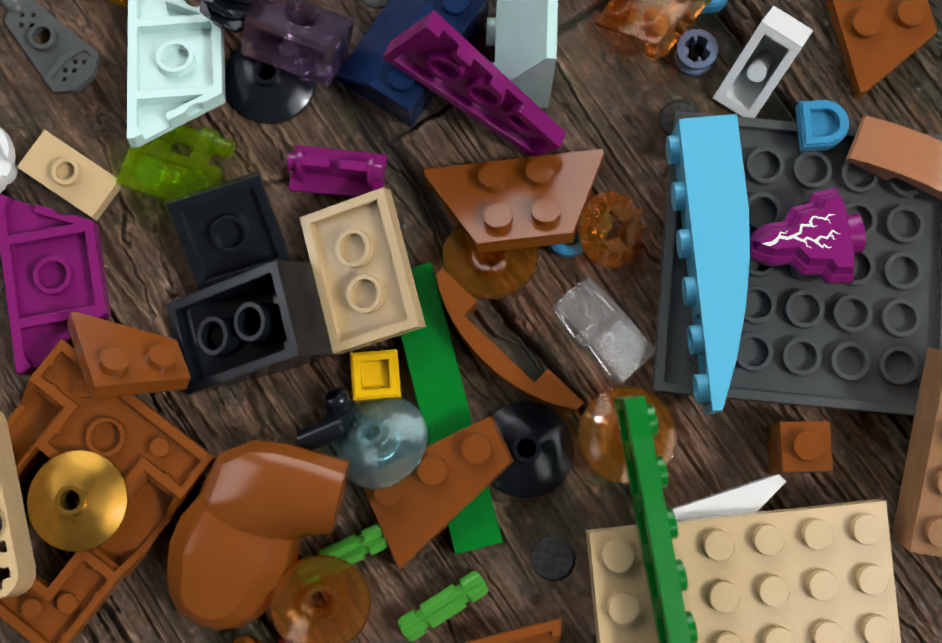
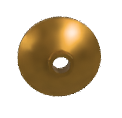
[27,450,129,552]

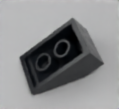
[166,260,333,395]

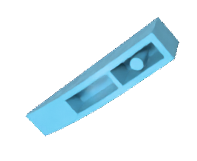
[666,114,750,415]

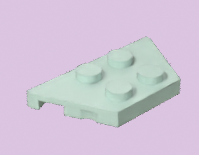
[127,0,226,148]

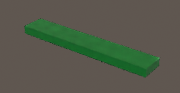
[401,262,503,555]

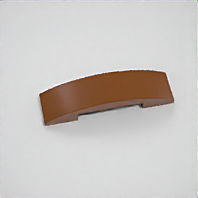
[436,268,584,414]

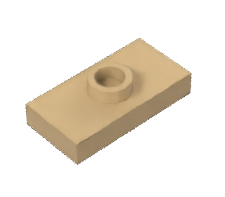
[17,130,124,221]

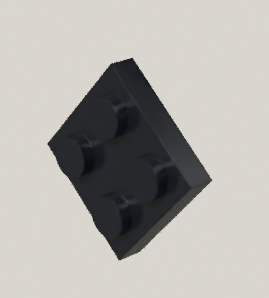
[166,171,291,290]

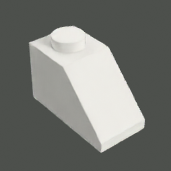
[713,6,813,118]

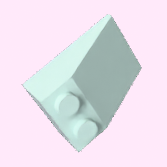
[486,0,558,108]

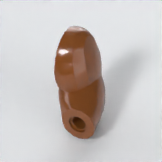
[167,440,350,631]

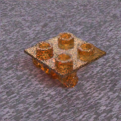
[594,0,712,60]

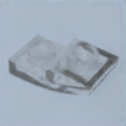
[552,277,656,383]

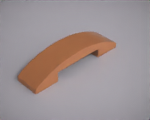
[845,116,942,200]

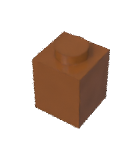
[767,421,833,474]

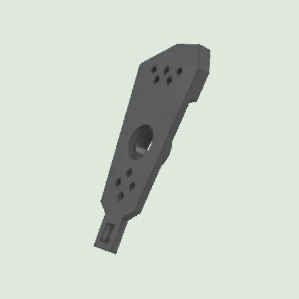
[0,0,101,95]

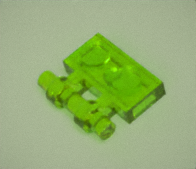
[116,125,235,202]

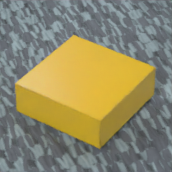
[350,349,402,402]

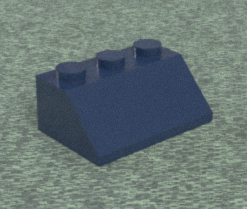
[335,0,488,128]

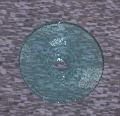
[337,398,428,489]

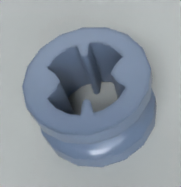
[674,29,718,76]

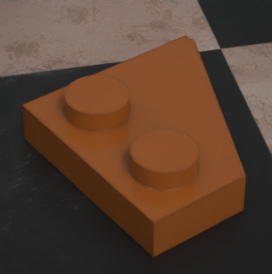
[67,312,191,399]

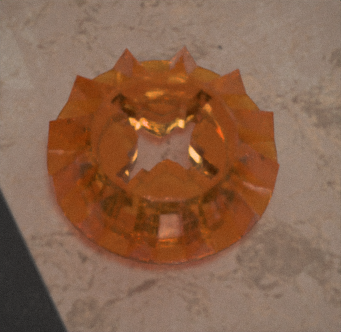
[578,191,647,268]

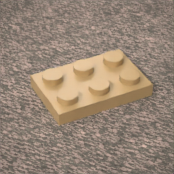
[299,187,426,354]

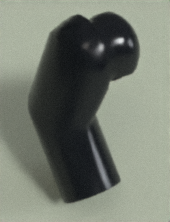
[297,388,357,450]

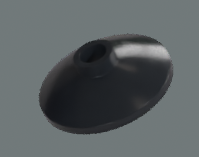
[225,35,316,124]
[492,402,574,498]

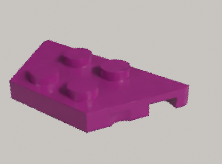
[0,194,111,375]

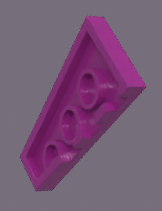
[382,10,566,157]

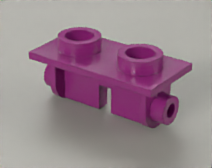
[287,145,387,198]

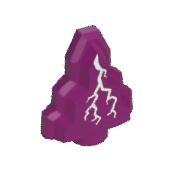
[749,188,866,284]

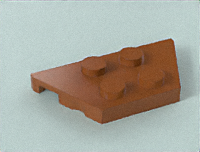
[826,0,938,99]
[424,149,604,253]

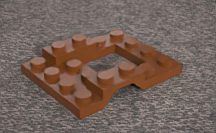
[0,339,216,643]

